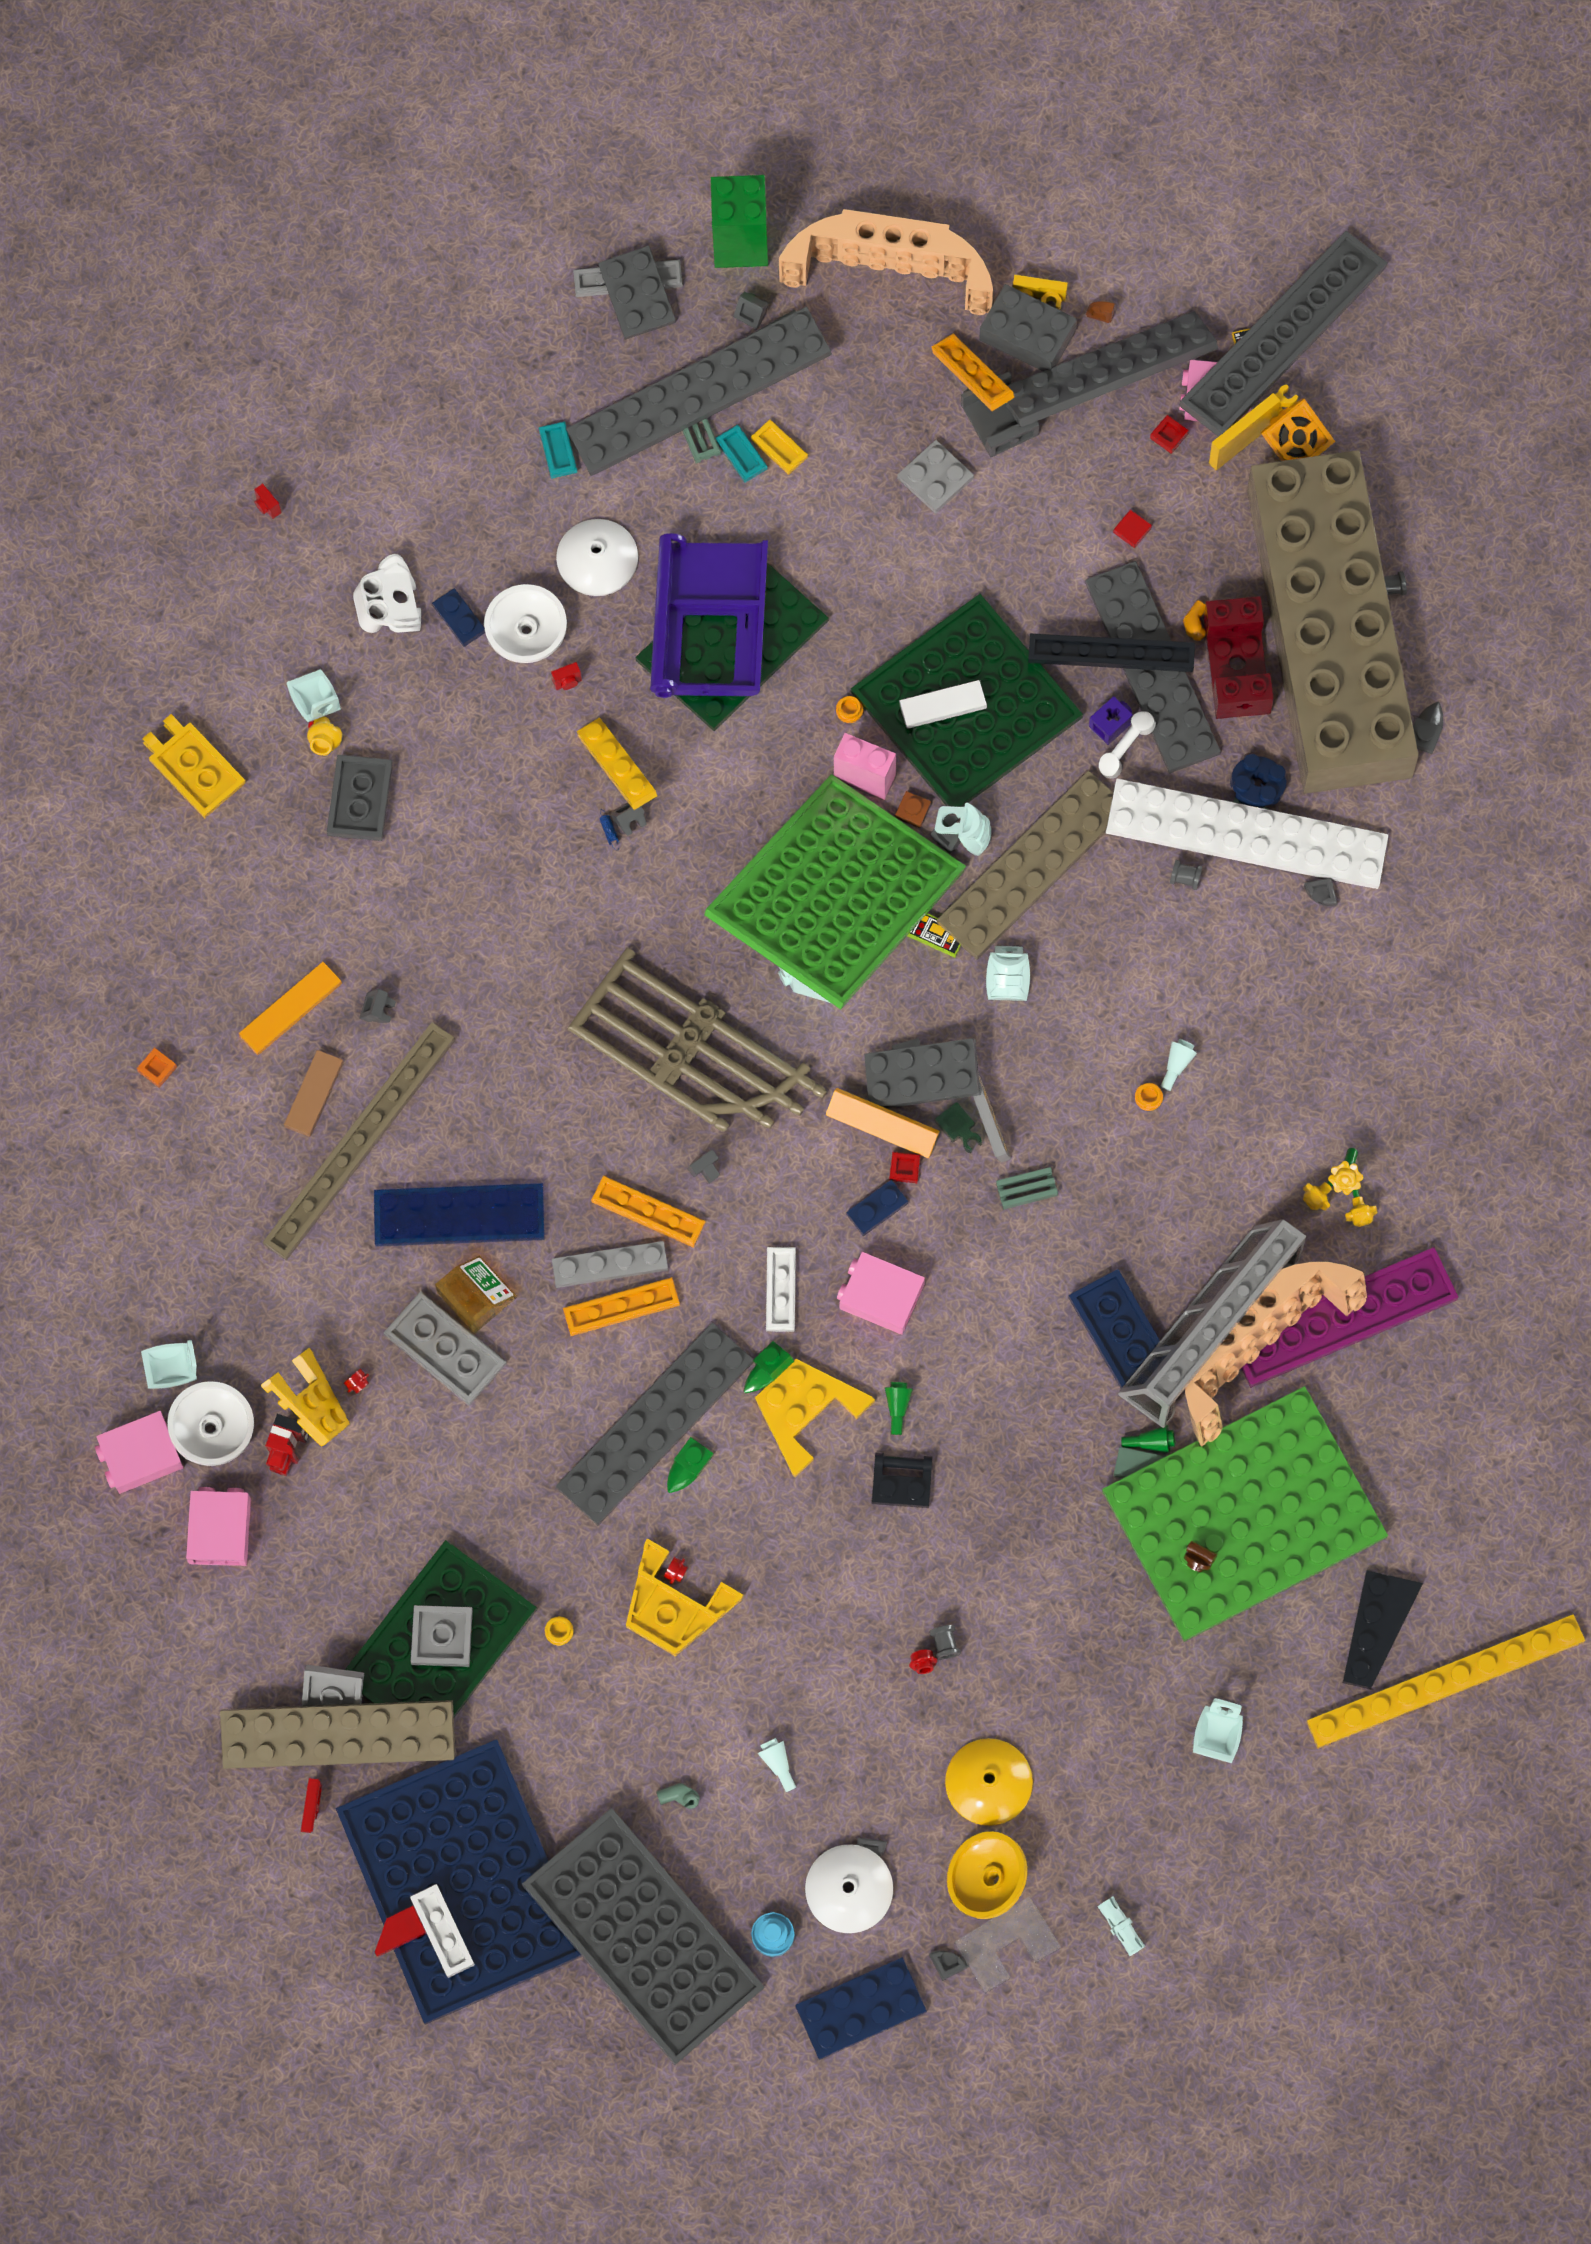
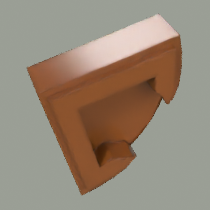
[1086,301,1115,323]

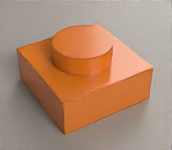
[136,1047,177,1088]

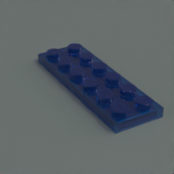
[374,1183,545,1247]

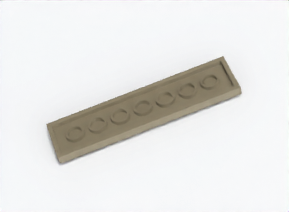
[937,771,1113,960]
[220,1700,456,1769]

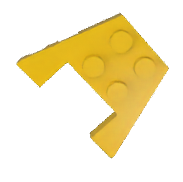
[261,1348,350,1447]
[755,1359,875,1478]
[626,1539,744,1657]

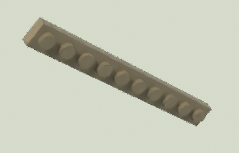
[263,1022,455,1261]

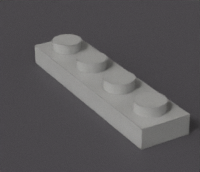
[552,1241,668,1288]

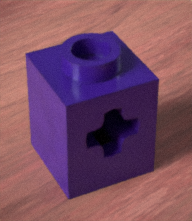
[1089,696,1133,745]

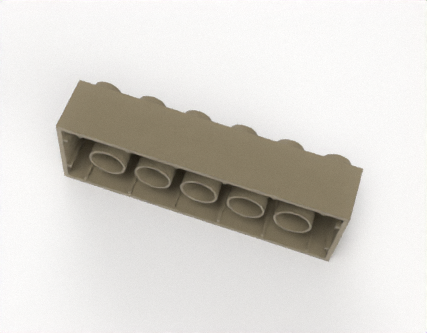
[1247,450,1419,794]

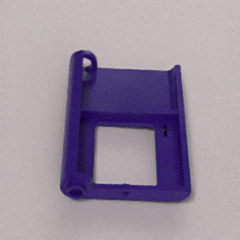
[650,533,768,698]

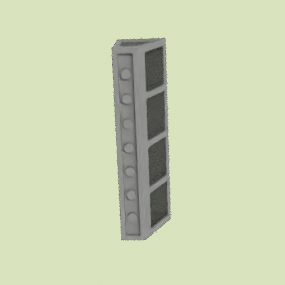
[1118,1220,1306,1428]

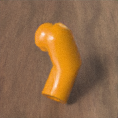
[1183,600,1206,641]

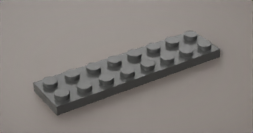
[1005,311,1218,427]
[1085,561,1221,774]
[556,1323,754,1526]

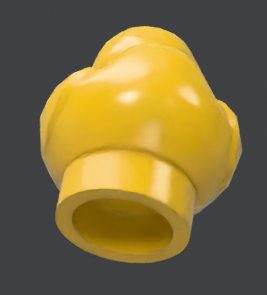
[307,716,342,755]

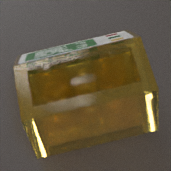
[435,1255,517,1334]

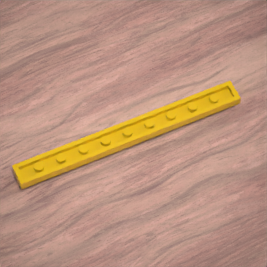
[1306,1614,1585,1748]

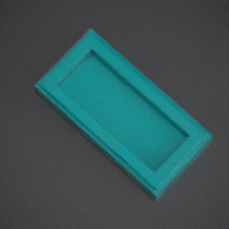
[539,421,577,479]
[715,425,768,483]

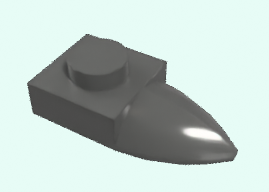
[1413,702,1443,754]

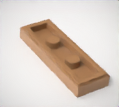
[284,1050,344,1137]

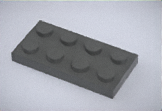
[864,1038,981,1108]

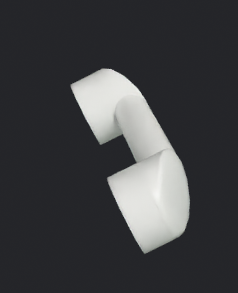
[1099,711,1156,779]

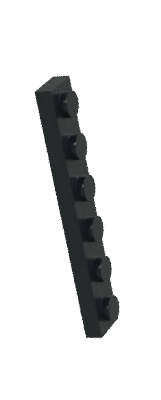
[1028,633,1195,672]

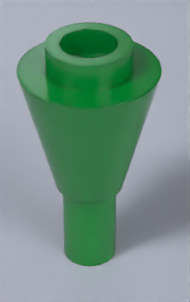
[885,1382,913,1435]
[1121,1425,1175,1453]

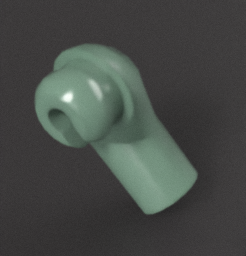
[656,1783,699,1809]

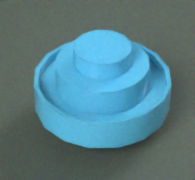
[751,1912,795,1957]

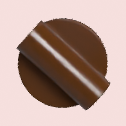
[1184,1541,1217,1572]

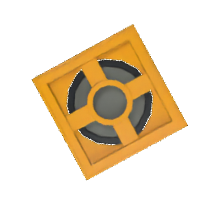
[1260,398,1336,461]

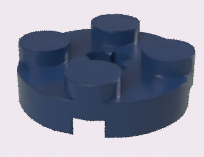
[1230,754,1286,808]

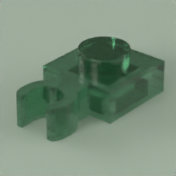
[935,1102,982,1154]

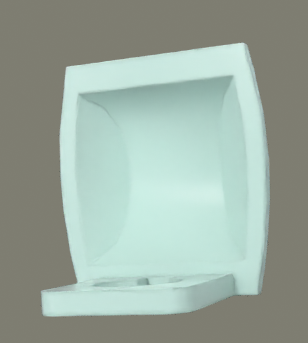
[287,669,341,722]
[935,803,991,856]
[986,946,1030,1001]
[141,1340,197,1389]
[1193,1698,1243,1763]

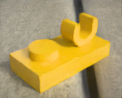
[1013,275,1068,310]

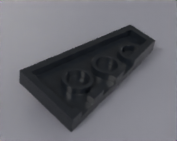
[1342,1570,1423,1690]

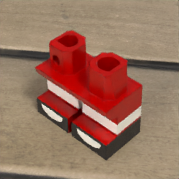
[265,1413,309,1476]

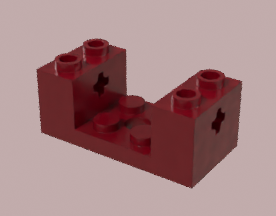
[1203,596,1273,719]

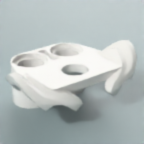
[353,554,421,633]

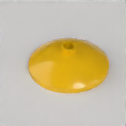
[945,1738,1033,1826]
[947,1831,1027,1919]

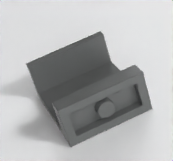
[961,372,1039,458]

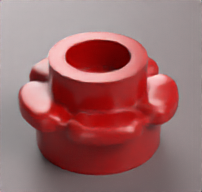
[343,1368,369,1394]
[664,1557,688,1584]
[909,1649,938,1674]

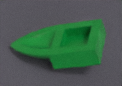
[743,1341,794,1394]
[667,1437,714,1493]

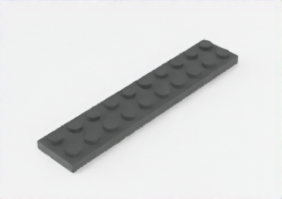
[1179,231,1387,437]
[566,307,832,476]

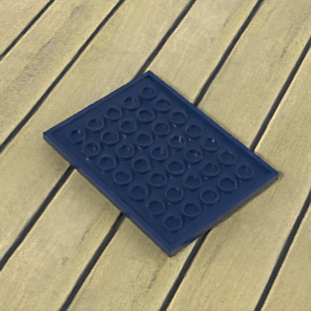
[336,1739,582,2025]

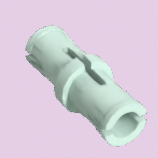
[1098,1897,1145,1956]

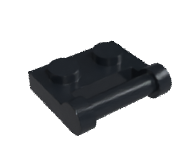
[872,1452,933,1508]

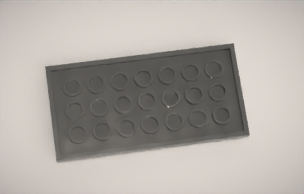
[522,1808,765,2065]

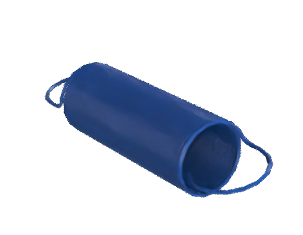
[599,809,619,850]

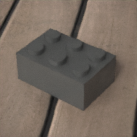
[979,284,1077,371]

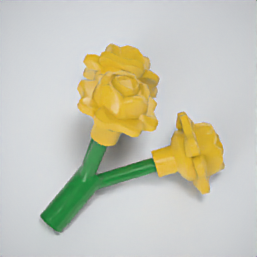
[1303,1148,1377,1227]

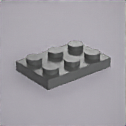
[598,246,676,340]
[327,755,393,841]

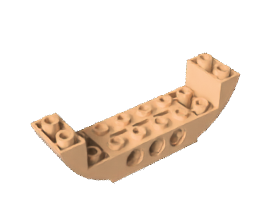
[779,209,993,315]
[1185,1262,1367,1446]

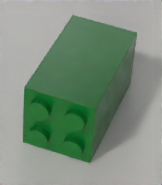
[711,175,768,268]

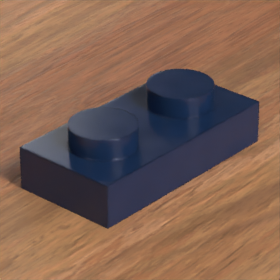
[432,588,485,647]
[846,1180,908,1236]

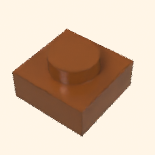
[895,791,931,828]

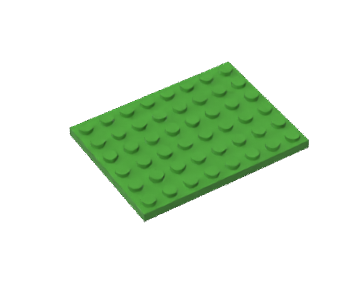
[704,774,966,1010]
[1102,1386,1388,1642]

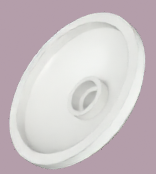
[556,519,638,596]
[484,584,567,663]
[167,1382,254,1466]
[805,1845,893,1933]

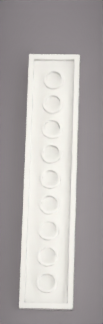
[1106,779,1388,889]

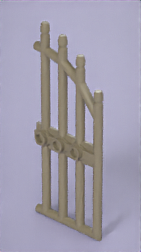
[567,948,827,1132]

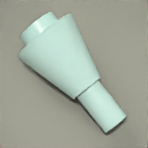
[1160,1039,1197,1091]
[758,1738,796,1792]

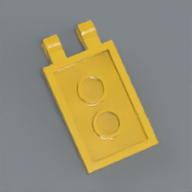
[1209,385,1298,471]
[142,714,246,819]

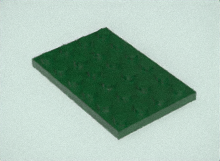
[635,563,829,731]
[345,1540,538,1718]

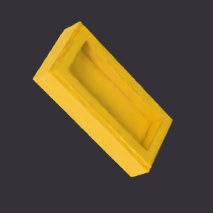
[751,419,808,475]

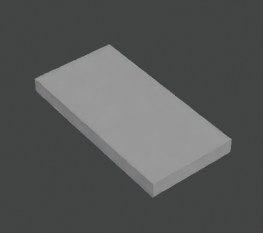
[384,1291,507,1406]

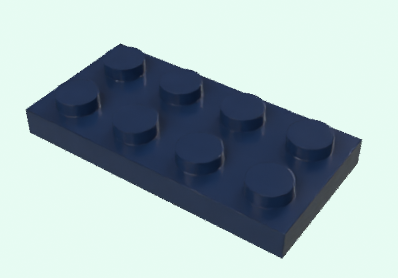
[1068,1269,1160,1389]
[795,1957,927,2060]

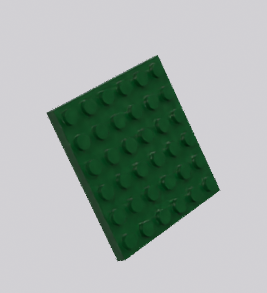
[851,594,1083,814]

